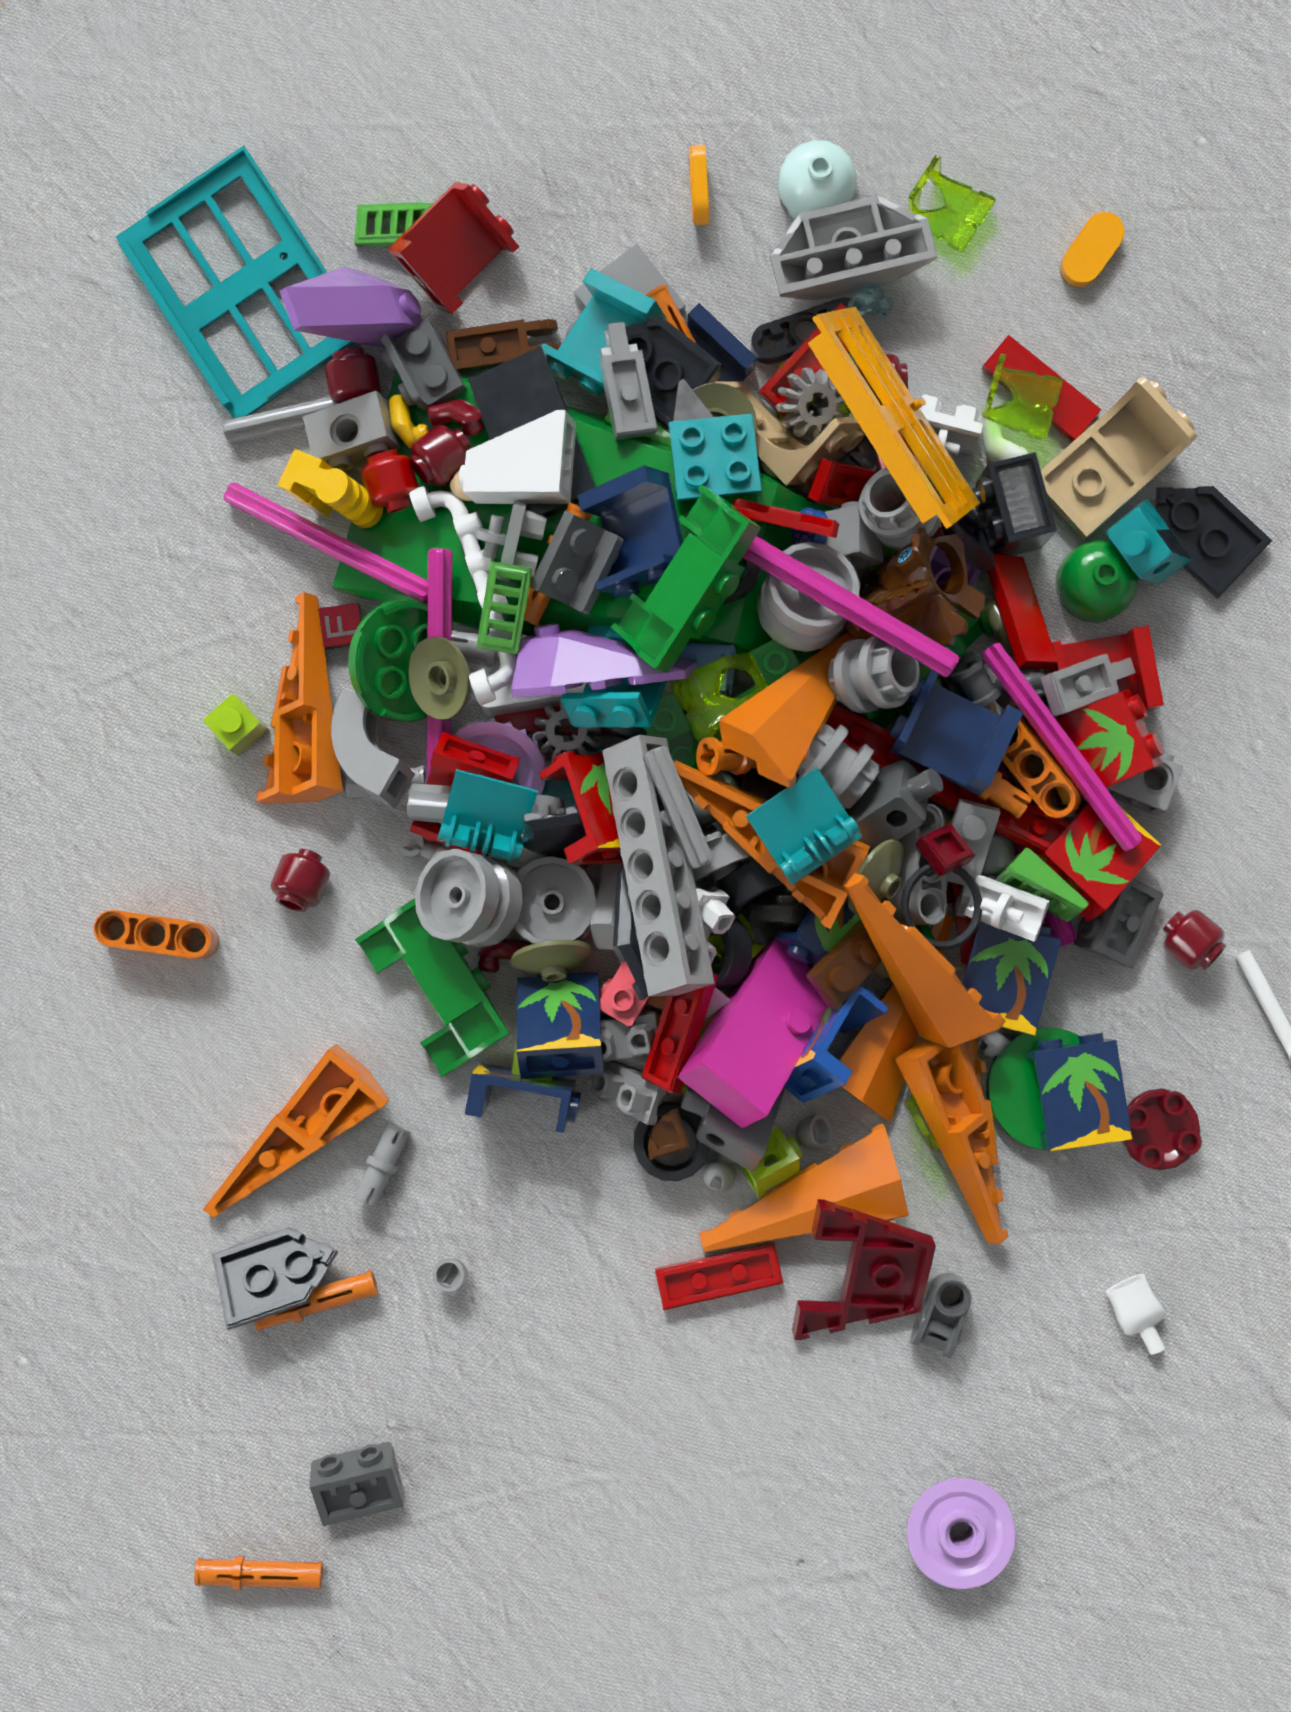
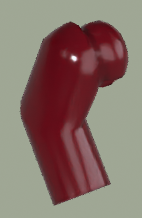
[428,399,484,437]
[477,939,533,973]

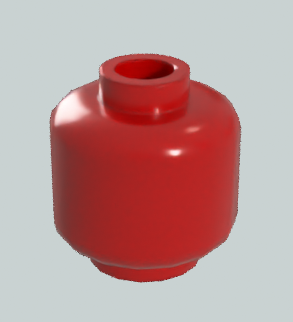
[361,450,419,513]

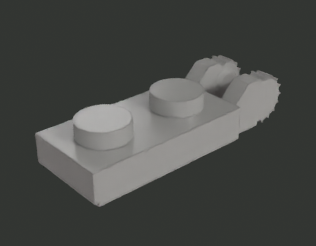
[946,798,1000,917]

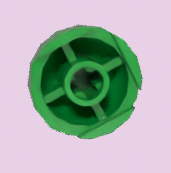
[1055,540,1139,623]

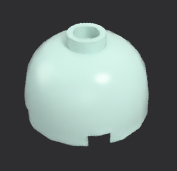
[777,140,857,219]

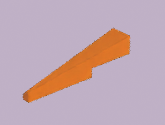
[257,592,343,804]
[719,632,856,788]
[674,761,871,929]
[845,873,1005,1048]
[838,913,954,1122]
[895,1038,1008,1244]
[202,1044,390,1218]
[699,1124,909,1252]

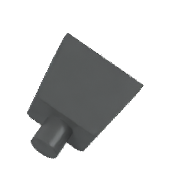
[847,759,943,855]
[680,1086,785,1171]

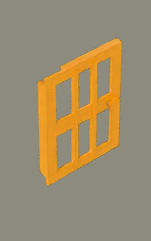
[808,307,980,529]

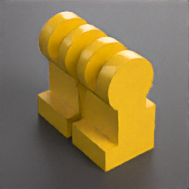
[277,449,383,529]

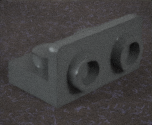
[380,319,467,415]
[529,510,623,614]
[1074,878,1164,969]
[310,1442,404,1526]

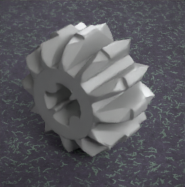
[775,368,845,438]
[532,699,602,764]

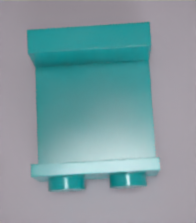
[542,268,667,397]
[561,626,667,728]

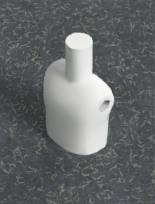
[1105,1274,1165,1355]

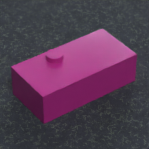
[678,939,828,1128]

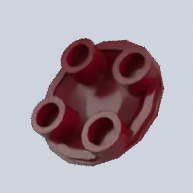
[1122,1088,1202,1170]

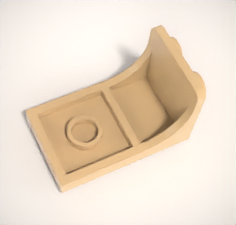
[1030,377,1197,540]
[715,381,864,486]

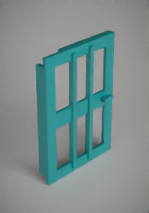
[115,145,357,419]

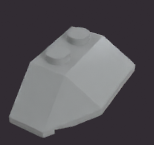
[770,195,938,301]

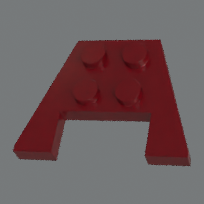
[792,1199,936,1340]

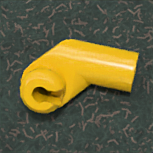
[389,395,430,449]

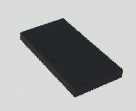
[468,346,597,518]

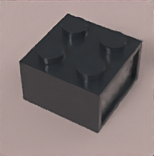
[972,452,1057,556]

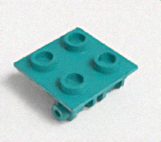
[669,414,762,501]
[746,767,862,885]
[437,769,538,862]

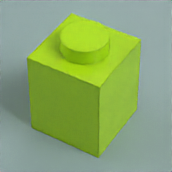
[203,693,268,756]

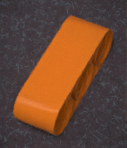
[1002,717,1082,818]
[93,910,219,959]

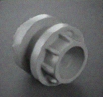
[859,467,941,550]
[828,636,920,713]
[796,724,880,809]

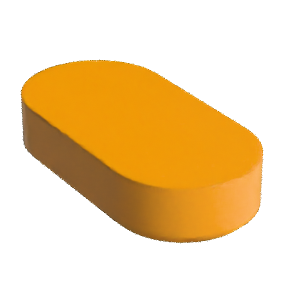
[689,145,709,226]
[1060,212,1125,287]

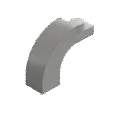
[331,688,415,809]

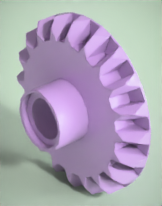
[452,718,546,795]
[906,1477,1016,1589]

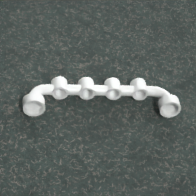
[409,486,521,706]

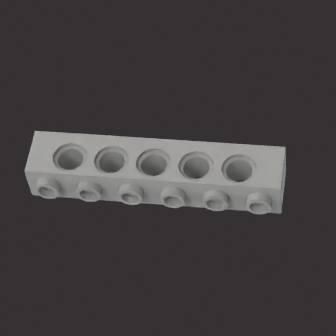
[602,735,715,996]

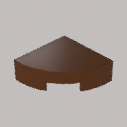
[648,1107,690,1160]

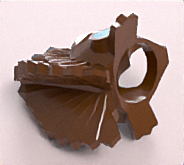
[844,527,985,646]

